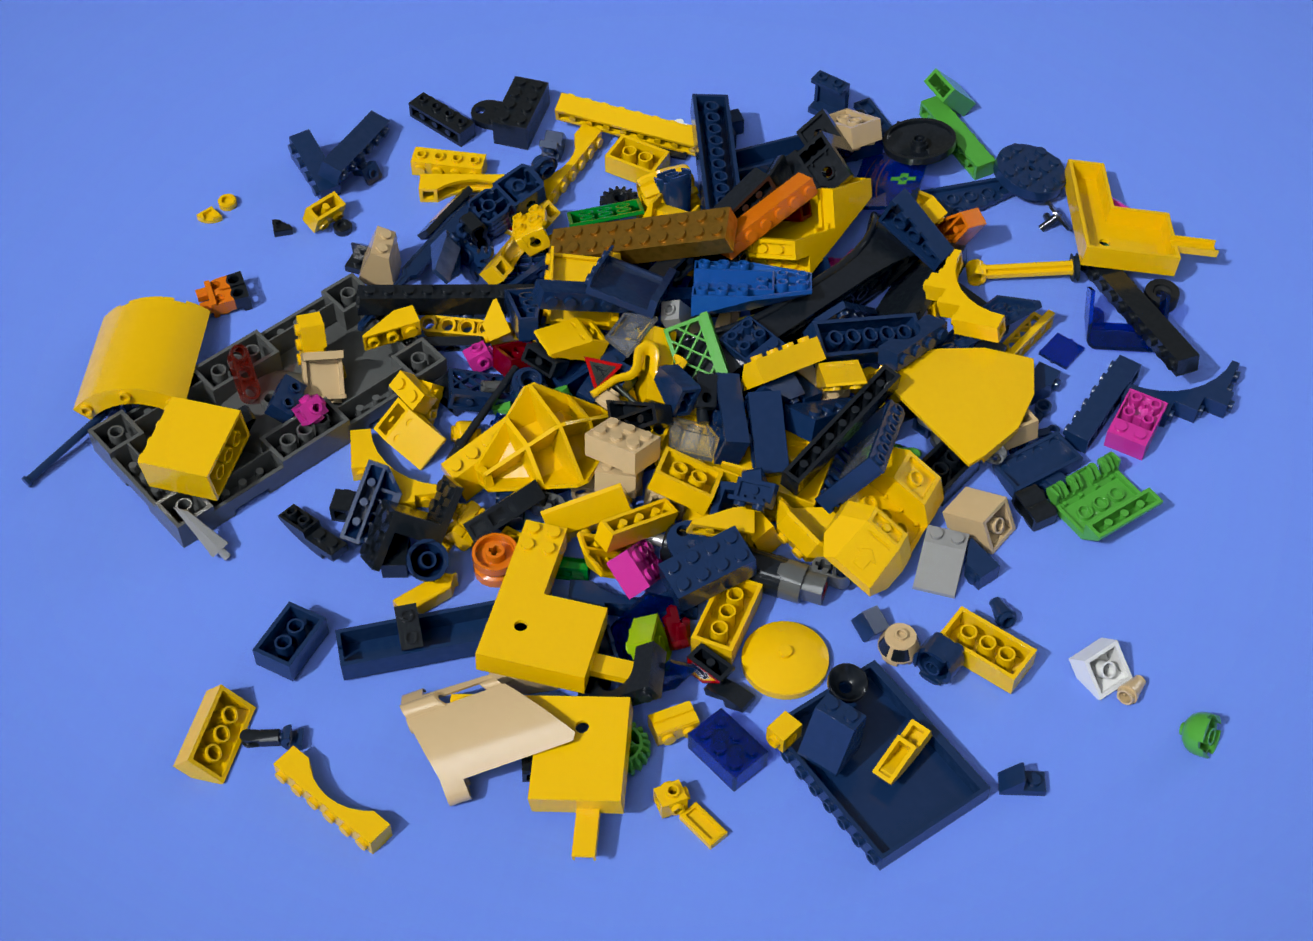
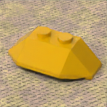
[776,495,824,562]
[576,532,637,579]

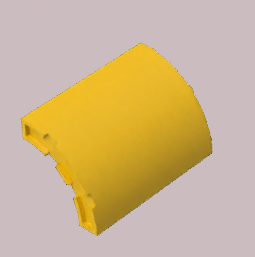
[73,296,210,420]

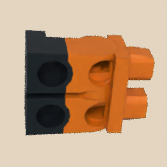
[195,271,253,318]

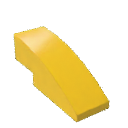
[872,719,932,785]

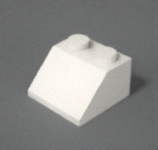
[1069,638,1133,700]

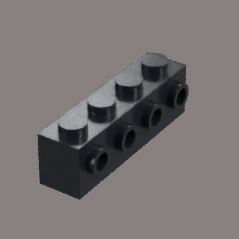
[408,92,476,147]

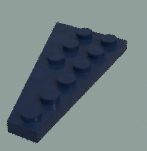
[932,295,1042,349]

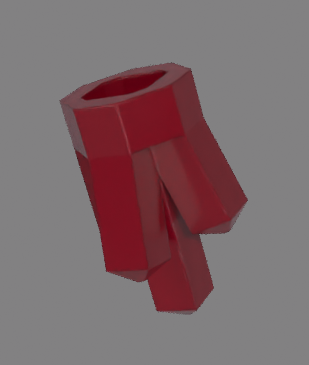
[662,605,691,651]

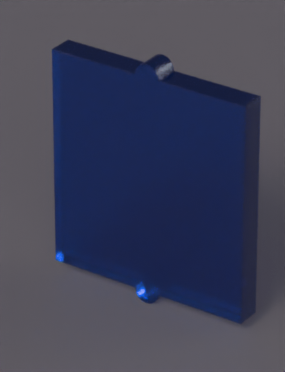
[1038,333,1085,370]

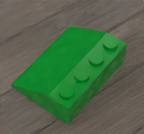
[567,198,645,227]

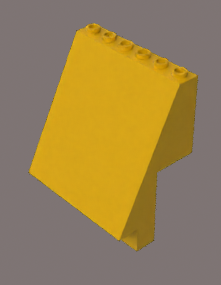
[740,176,872,273]

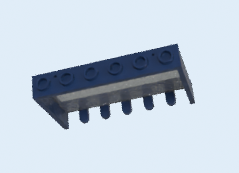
[815,399,905,514]

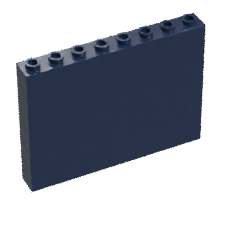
[768,660,990,870]

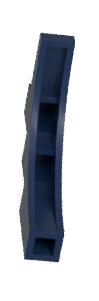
[1118,360,1241,428]

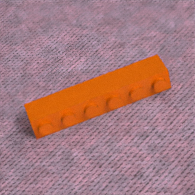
[721,172,818,260]

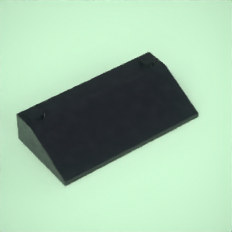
[876,242,967,320]

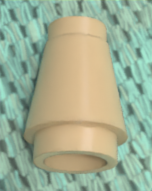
[1117,675,1146,705]

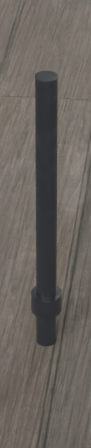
[445,365,519,460]

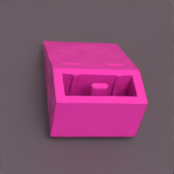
[1104,388,1168,461]
[606,539,663,600]

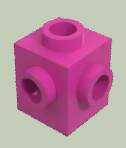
[462,340,493,372]
[291,394,329,426]

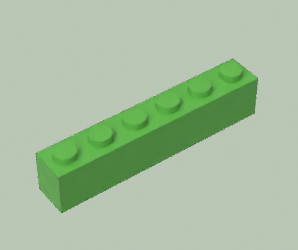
[919,96,995,180]

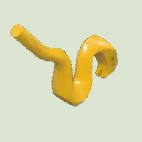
[590,339,688,398]

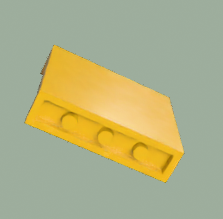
[542,246,621,331]

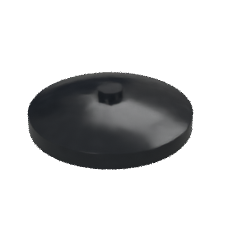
[883,118,956,165]

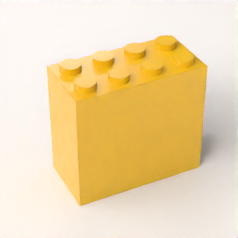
[138,396,250,501]

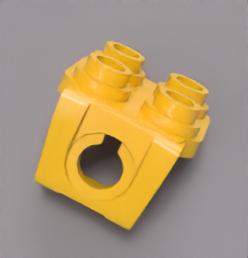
[512,204,552,257]

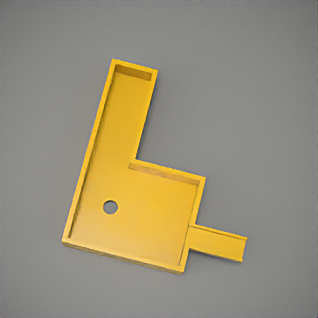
[1065,159,1219,276]
[450,694,633,861]

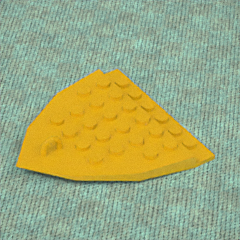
[874,348,1034,467]

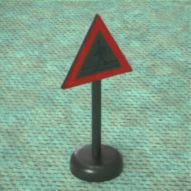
[584,356,656,403]

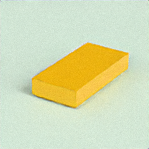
[679,802,728,850]

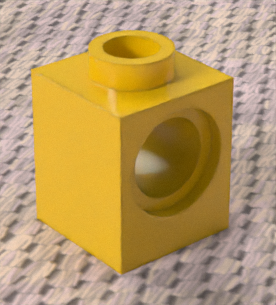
[766,711,802,753]

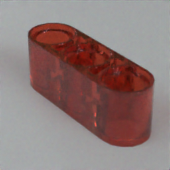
[227,344,261,404]

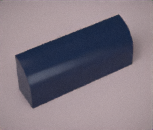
[744,390,789,477]

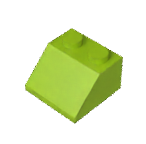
[626,613,672,675]

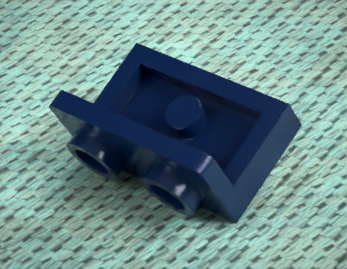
[727,476,779,512]

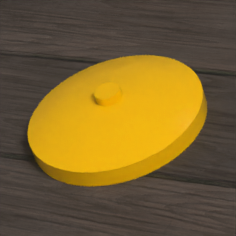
[741,621,829,700]

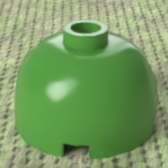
[1179,712,1221,759]

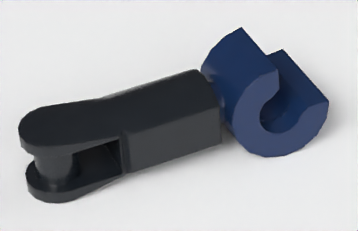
[240,724,304,750]

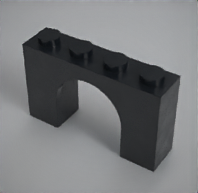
[578,641,667,706]

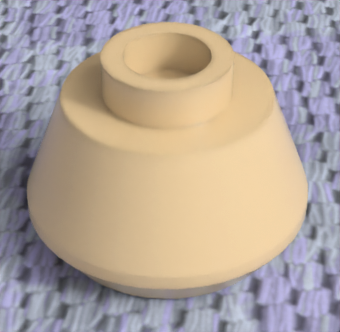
[595,388,621,409]

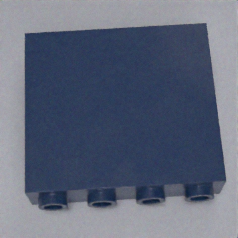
[584,245,677,319]

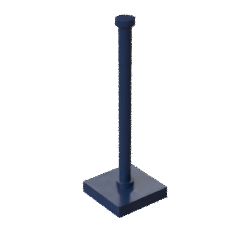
[21,404,133,487]

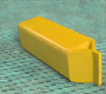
[393,572,459,614]

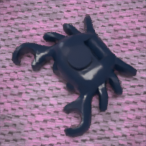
[456,222,494,282]

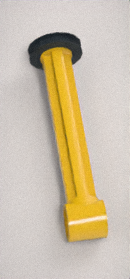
[965,253,1080,286]

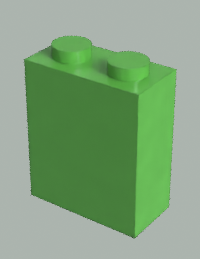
[924,68,976,116]

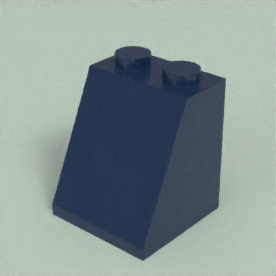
[797,693,867,777]

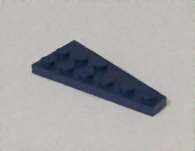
[912,177,1014,218]

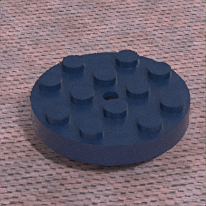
[993,143,1066,202]

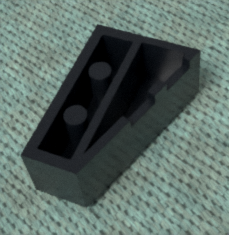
[606,400,674,432]

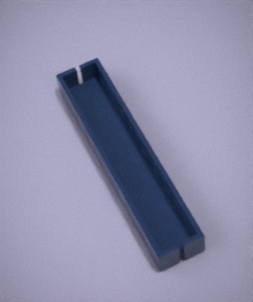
[335,592,552,681]

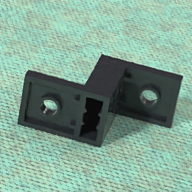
[795,109,854,189]
[360,474,464,572]

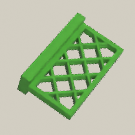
[663,311,730,378]

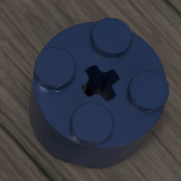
[913,632,965,686]

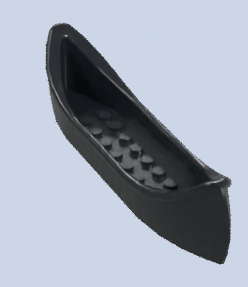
[673,211,919,378]

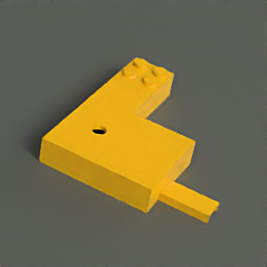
[475,520,634,694]

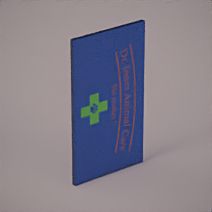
[857,153,927,210]

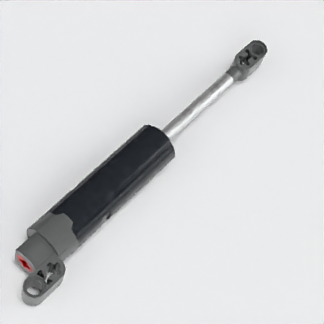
[529,490,851,605]

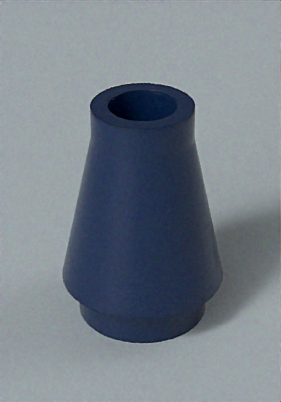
[989,597,1016,629]

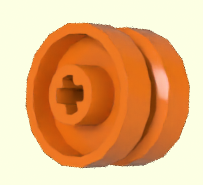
[472,533,517,588]

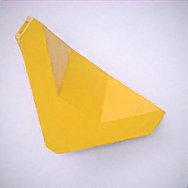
[475,382,609,492]

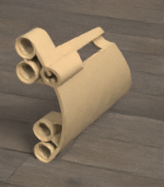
[399,675,575,806]

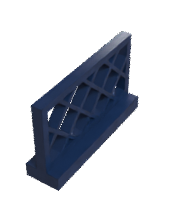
[499,239,549,284]
[448,368,514,414]

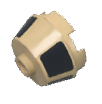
[878,623,921,667]

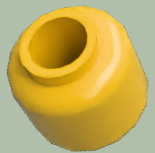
[451,421,481,444]

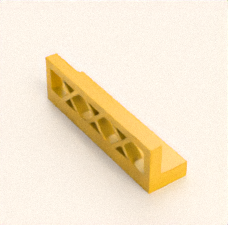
[1003,309,1055,356]

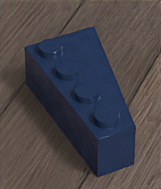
[783,396,854,442]

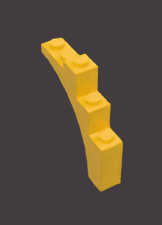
[923,249,1006,343]
[350,428,437,509]

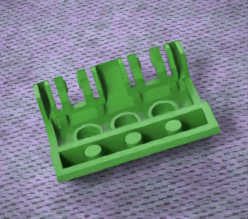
[1046,452,1163,541]

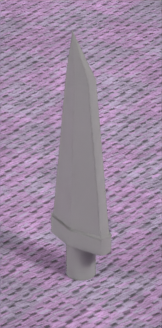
[173,507,231,560]

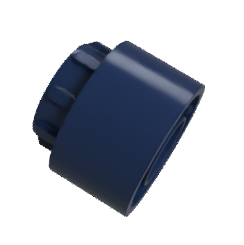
[509,367,546,401]

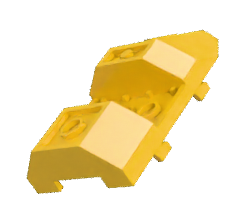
[823,447,944,597]

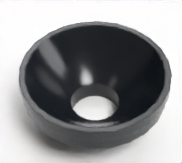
[827,663,868,703]

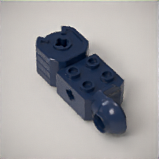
[468,154,558,239]

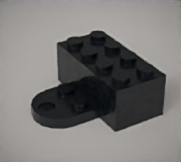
[471,76,550,150]

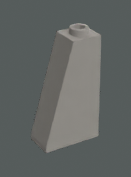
[661,300,701,338]

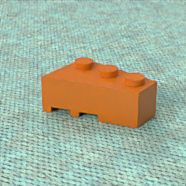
[935,208,987,246]

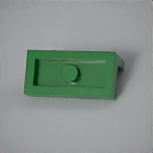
[555,556,591,581]

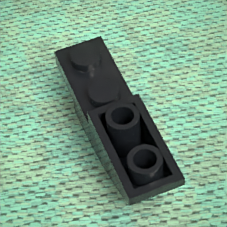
[463,479,546,542]
[278,504,349,562]

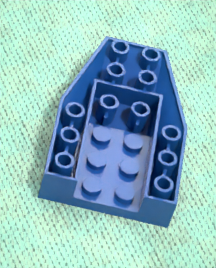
[691,259,812,317]

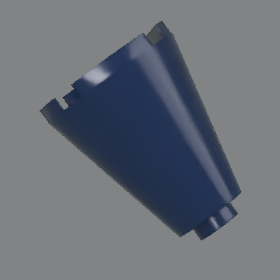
[654,168,692,212]
[406,539,449,582]

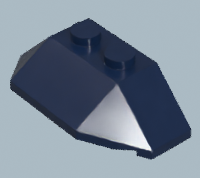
[339,459,403,545]

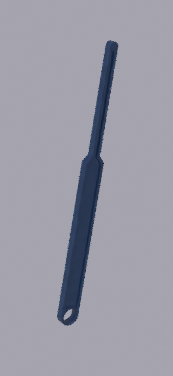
[357,195,475,331]

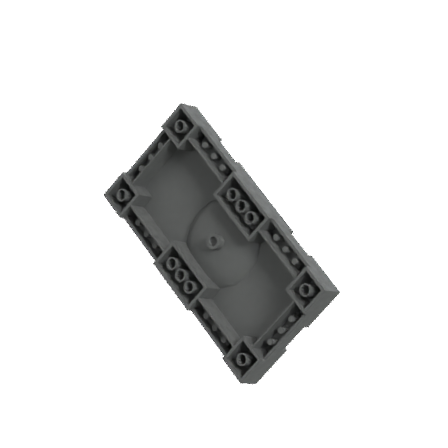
[87,273,448,548]

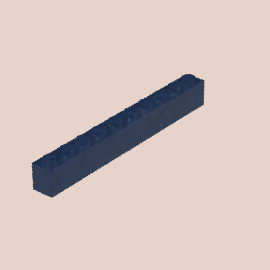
[532,279,719,318]

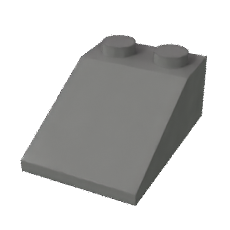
[912,525,970,599]

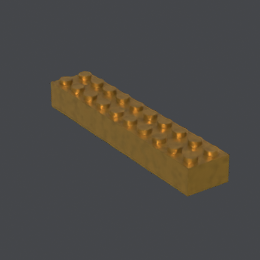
[548,207,738,264]

